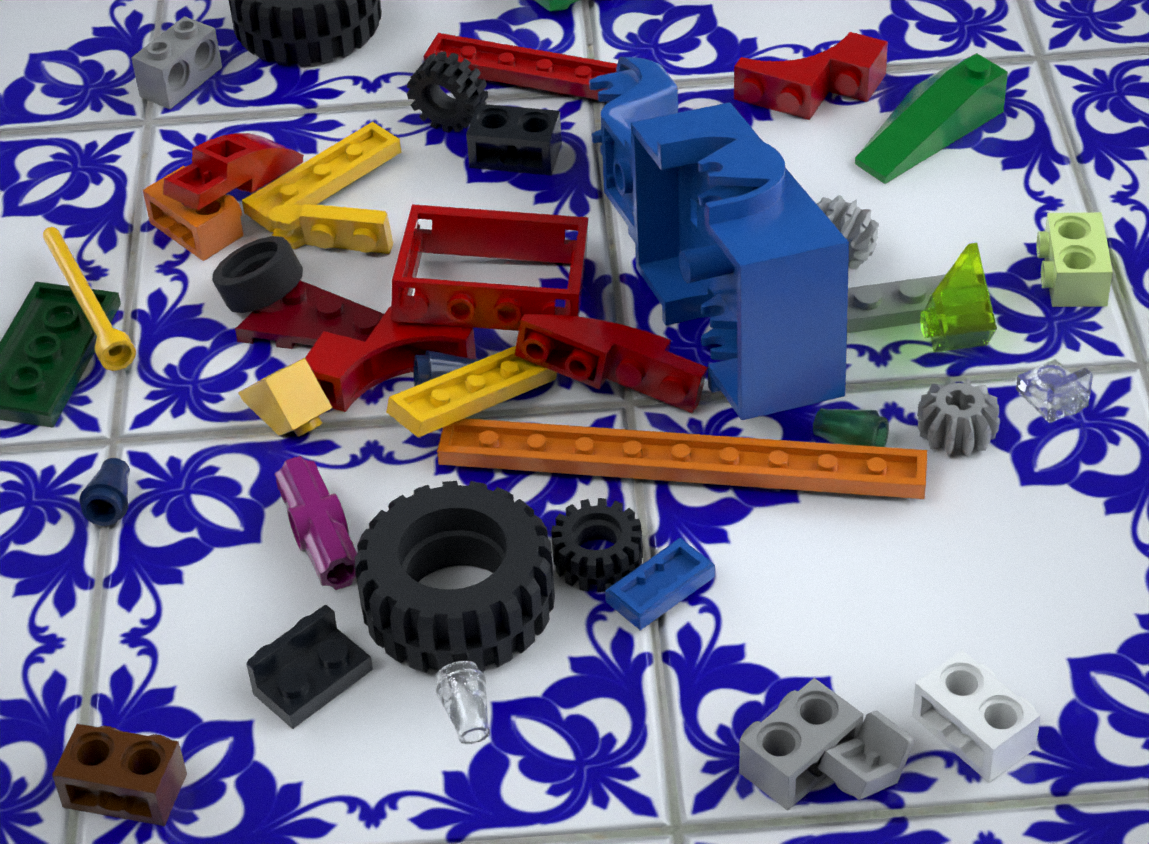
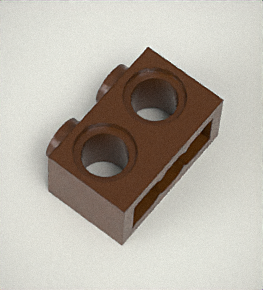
[52,724,187,826]

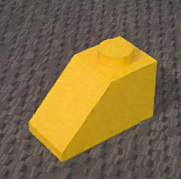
[238,358,332,437]

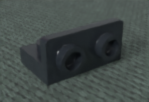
[246,605,373,729]

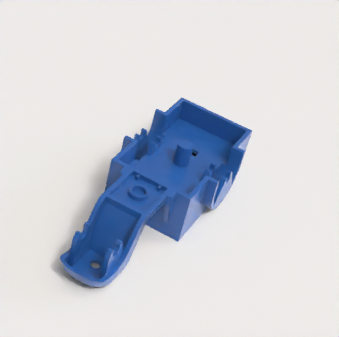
[589,57,849,420]

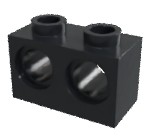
[466,104,562,176]

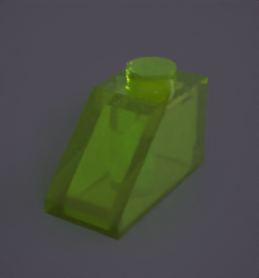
[920,243,997,353]

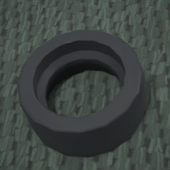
[212,236,303,313]

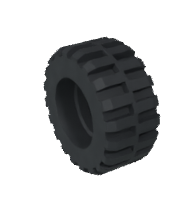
[229,0,382,67]
[355,481,555,676]

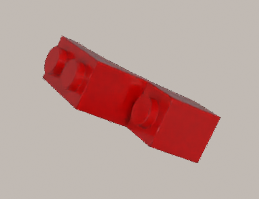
[734,32,888,120]
[305,307,476,412]

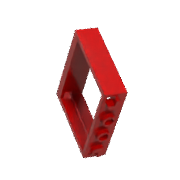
[391,204,589,331]

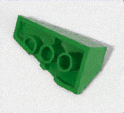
[855,53,1008,184]

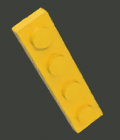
[242,122,402,232]
[386,346,557,438]

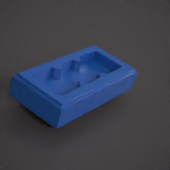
[605,538,715,631]

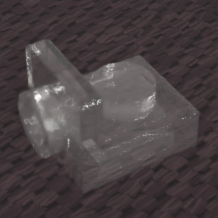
[1015,359,1093,423]

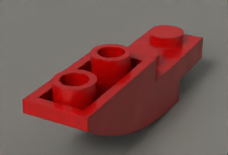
[163,133,304,210]
[514,314,708,413]

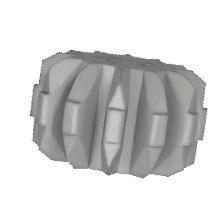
[816,195,879,270]
[917,377,1000,457]

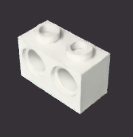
[912,650,1041,783]

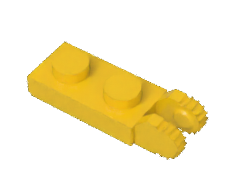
[267,203,394,254]

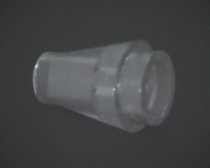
[434,661,490,744]

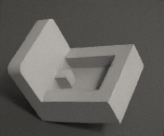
[818,711,915,800]

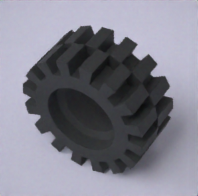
[407,51,488,133]
[551,498,643,592]

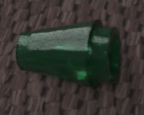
[813,408,889,447]

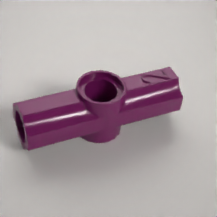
[275,456,357,590]

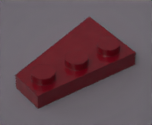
[235,280,384,349]

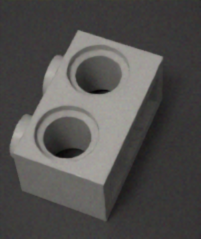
[131,16,222,109]
[739,678,863,811]

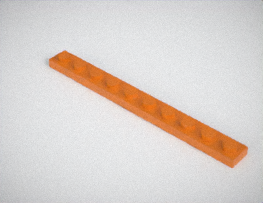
[437,418,927,499]

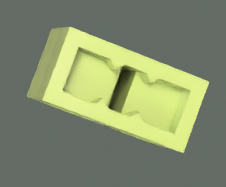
[1036,212,1113,307]

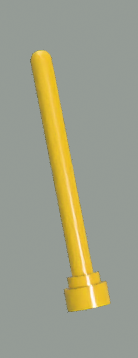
[43,227,136,371]

